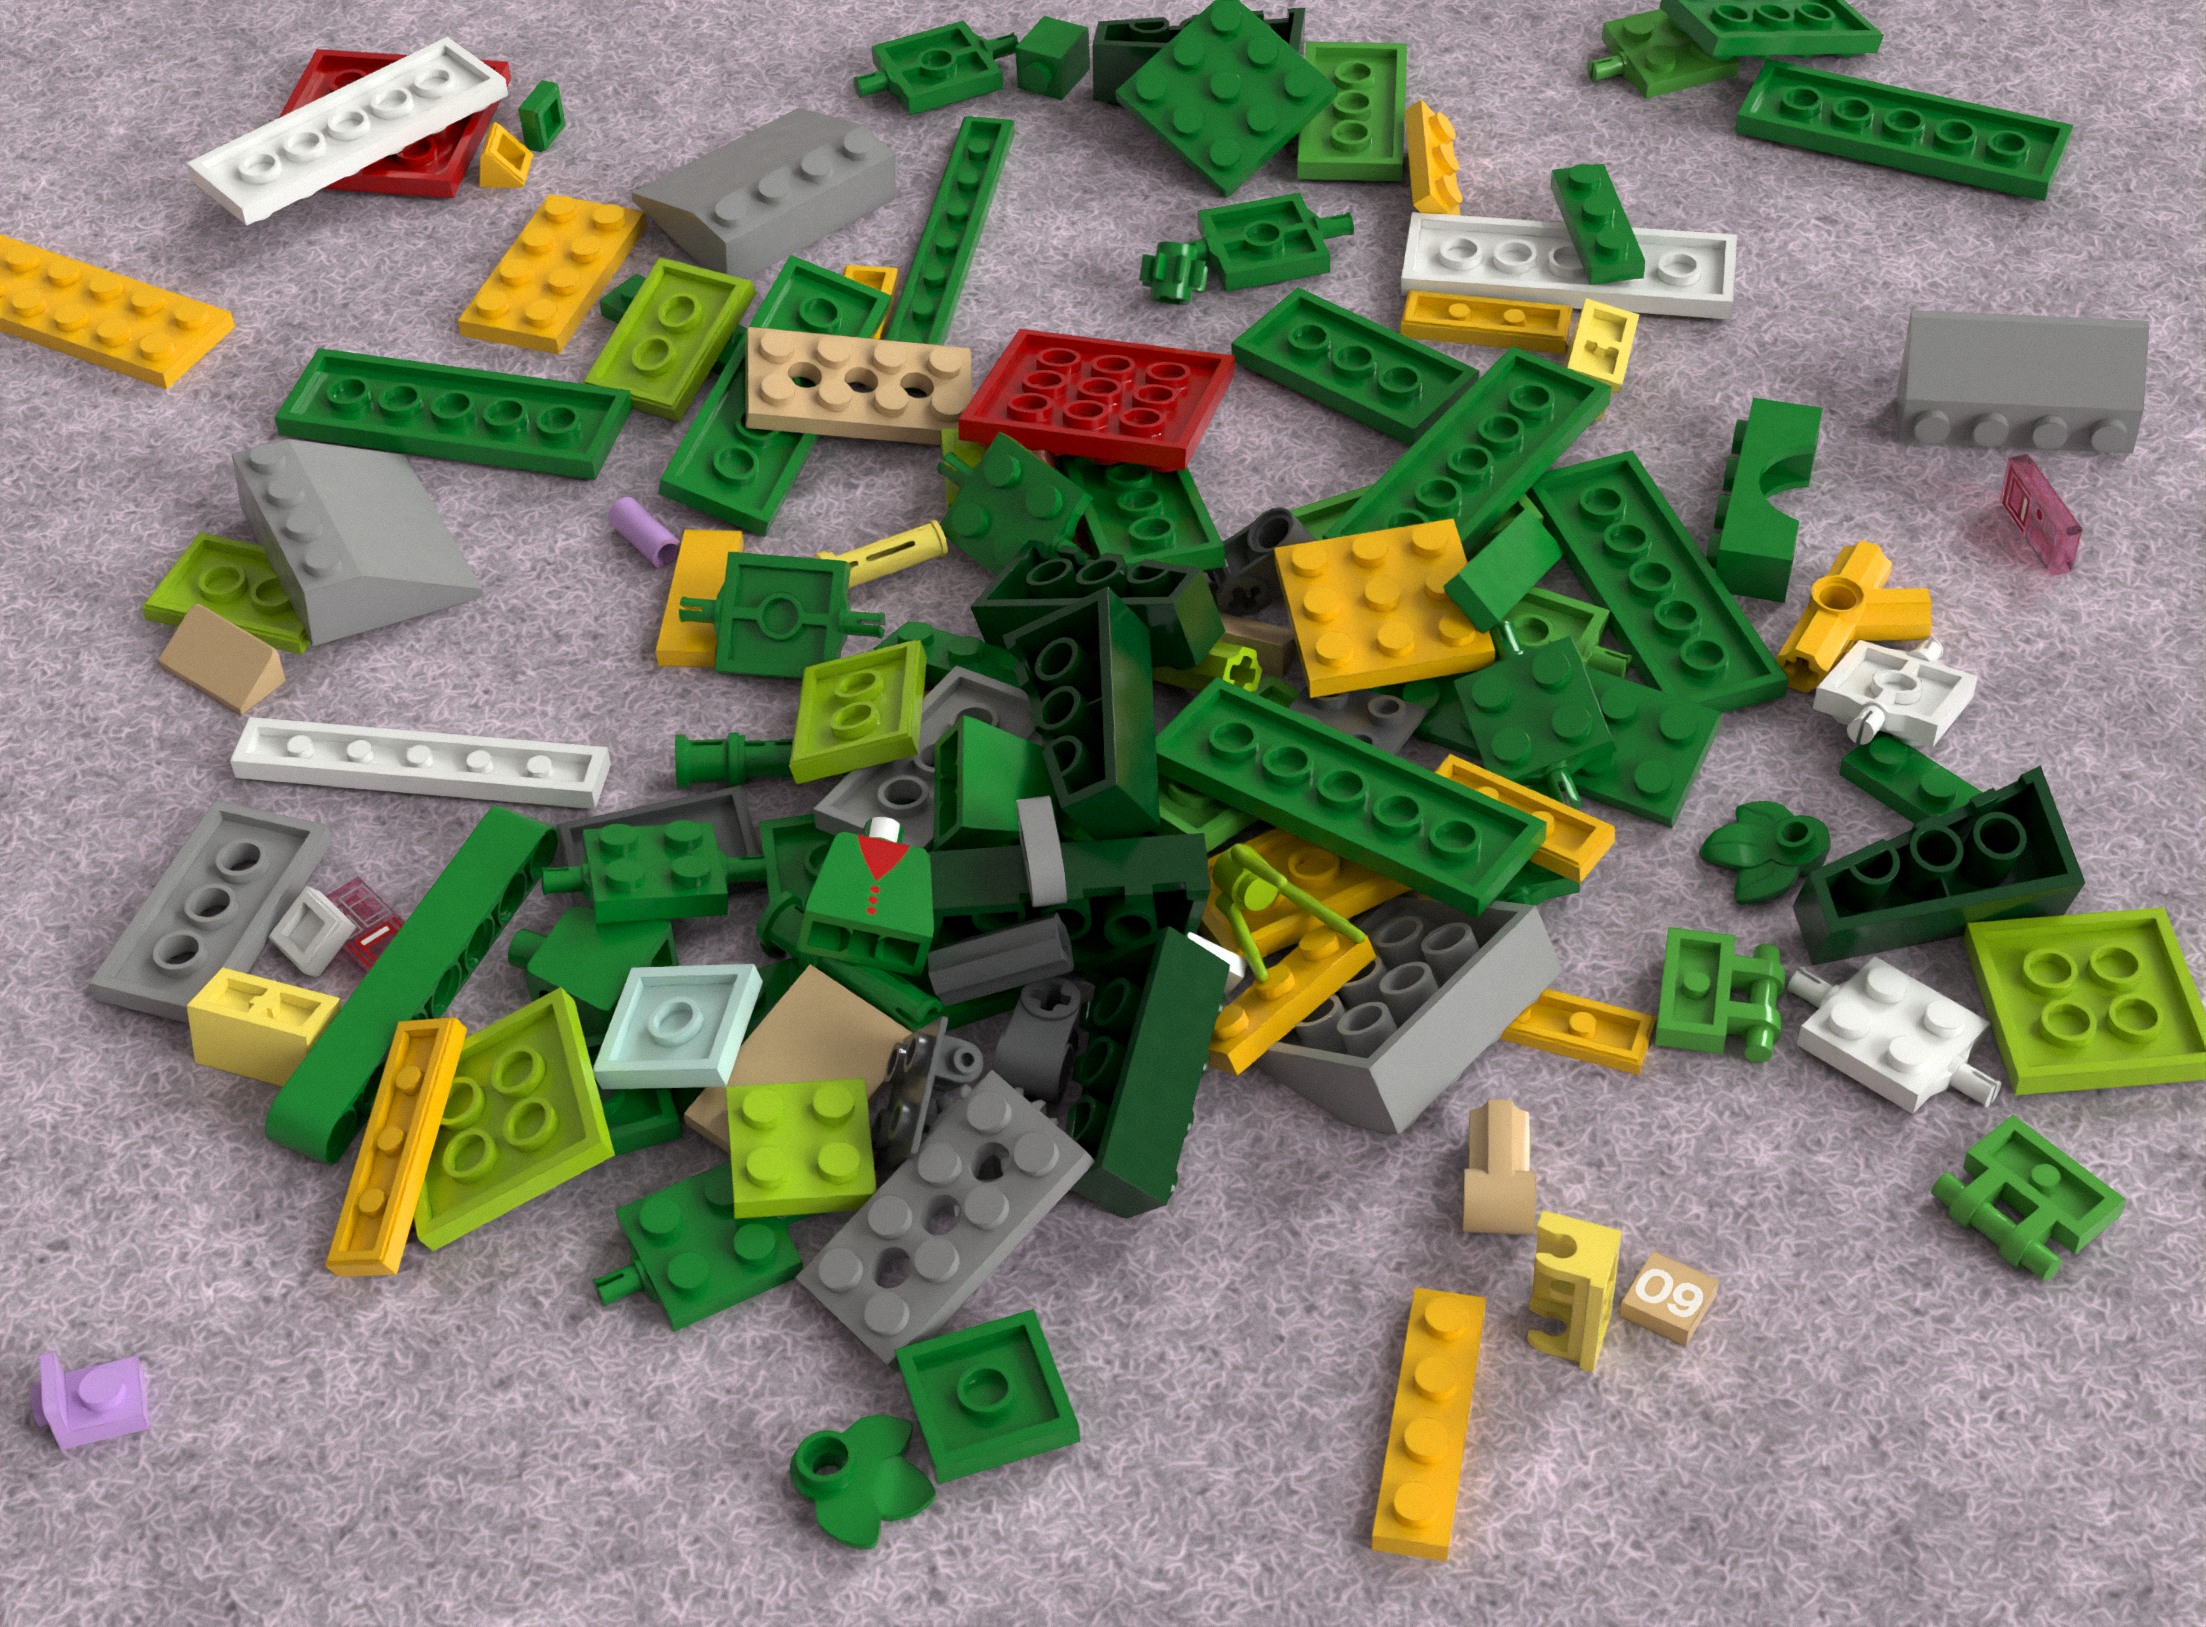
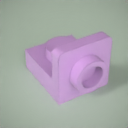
[29,1351,149,1450]

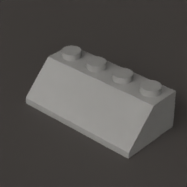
[1896,310,2149,453]

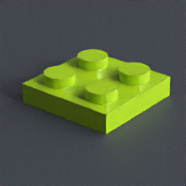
[726,1078,877,1219]

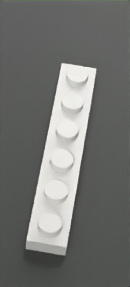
[230,717,611,809]

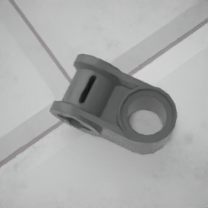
[1206,507,1318,617]
[992,976,1081,1104]

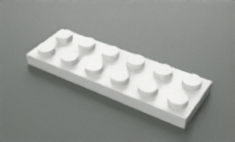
[186,37,508,226]
[1401,212,1737,320]

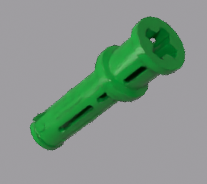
[675,732,851,790]
[755,891,943,1033]

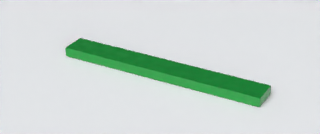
[885,116,1015,394]

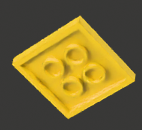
[1274,519,1495,698]

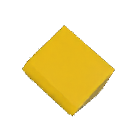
[480,122,534,188]

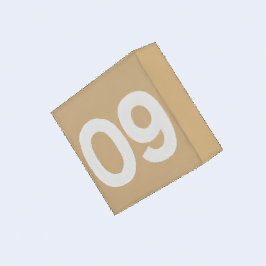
[1620,1251,1719,1347]

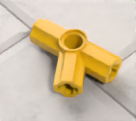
[1776,540,1932,694]

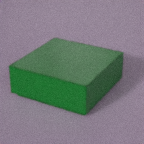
[518,80,566,153]

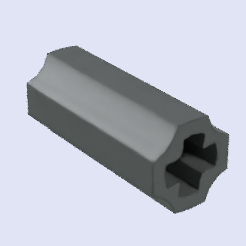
[927,912,1074,1007]

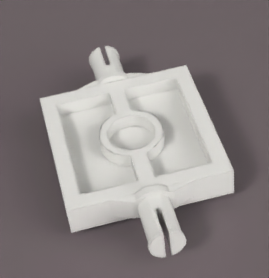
[1813,637,1978,747]
[1787,957,2002,1114]

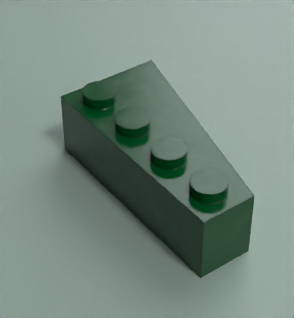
[1092,7,1305,106]
[1002,587,1160,840]
[1792,766,2085,966]
[929,833,1211,972]
[1066,926,1231,1219]

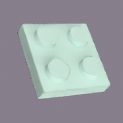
[593,964,763,1089]

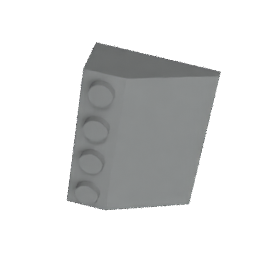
[632,108,896,279]
[232,439,483,646]
[1252,890,1563,1135]

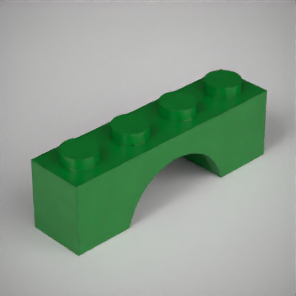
[1706,398,1823,603]

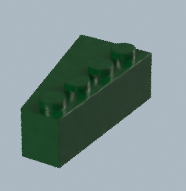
[970,540,1225,670]

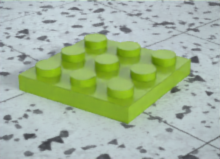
[1963,907,2206,1096]
[414,987,615,1251]

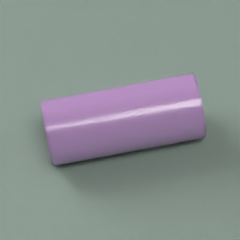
[608,497,681,569]

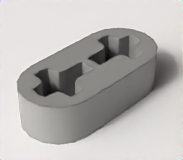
[1016,796,1067,907]

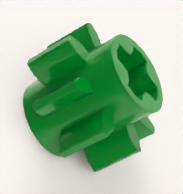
[1139,242,1208,305]

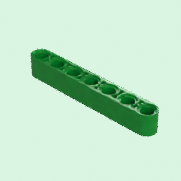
[265,805,559,1165]

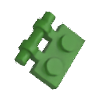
[1655,927,1786,1063]
[1931,1115,2126,1282]

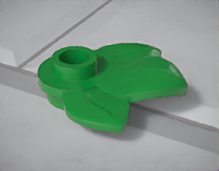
[1699,801,1831,905]
[790,1415,936,1549]

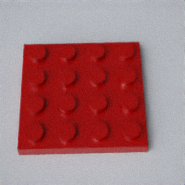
[279,49,511,198]
[958,328,1235,472]

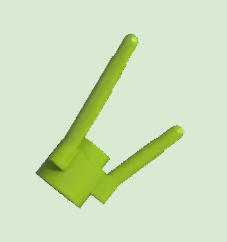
[1212,844,1365,982]

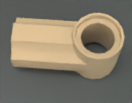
[1462,1099,1536,1235]

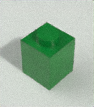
[1015,16,1090,100]

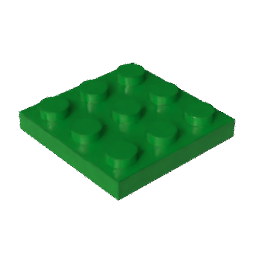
[1115,0,1337,198]

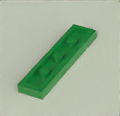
[1443,507,1566,634]

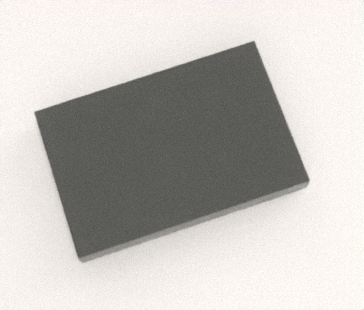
[556,785,768,908]

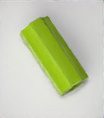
[1152,641,1263,693]

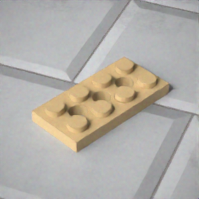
[745,327,973,445]

